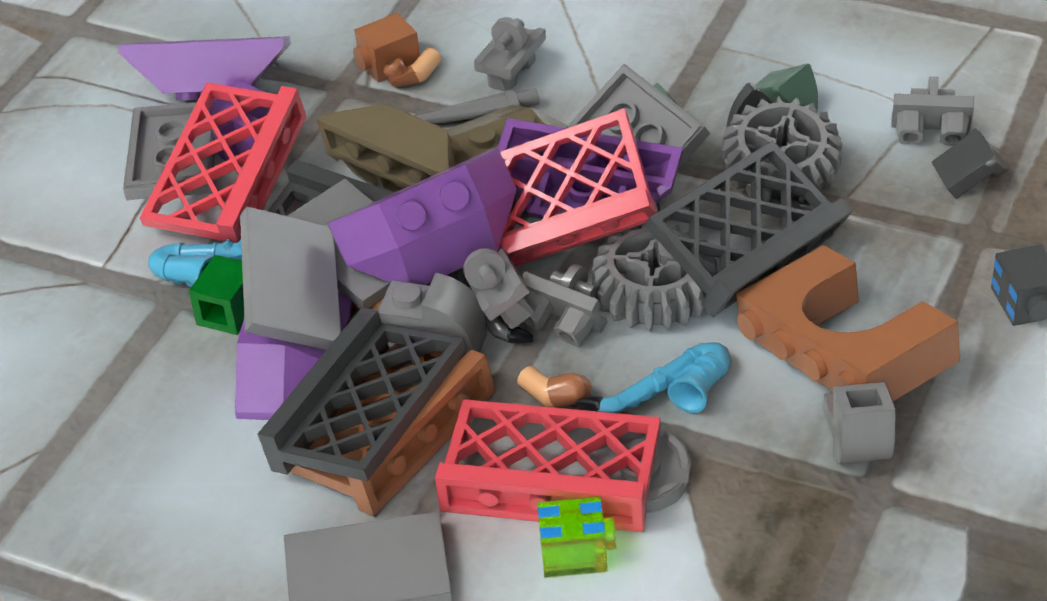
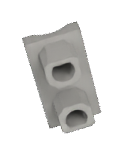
[474,17,546,91]
[891,77,974,146]
[463,248,534,329]
[521,264,608,347]

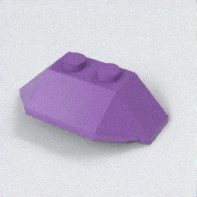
[118,36,291,100]
[498,118,683,219]
[327,147,517,285]
[235,292,353,420]

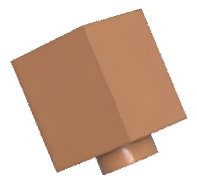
[353,13,420,83]

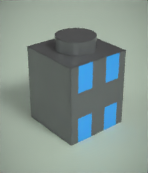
[991,244,1047,326]

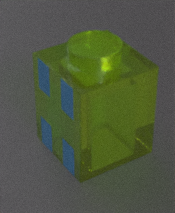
[537,496,616,578]

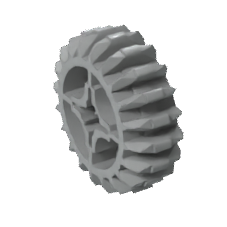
[721,96,843,204]
[591,224,718,331]

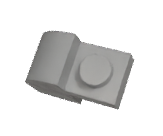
[378,273,487,358]
[824,382,896,464]

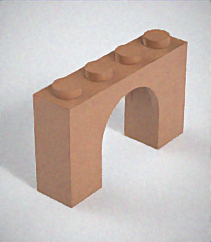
[736,245,960,402]

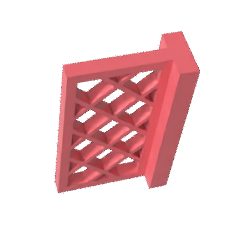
[140,83,307,243]
[498,109,658,267]
[435,399,661,532]

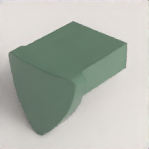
[755,63,818,113]

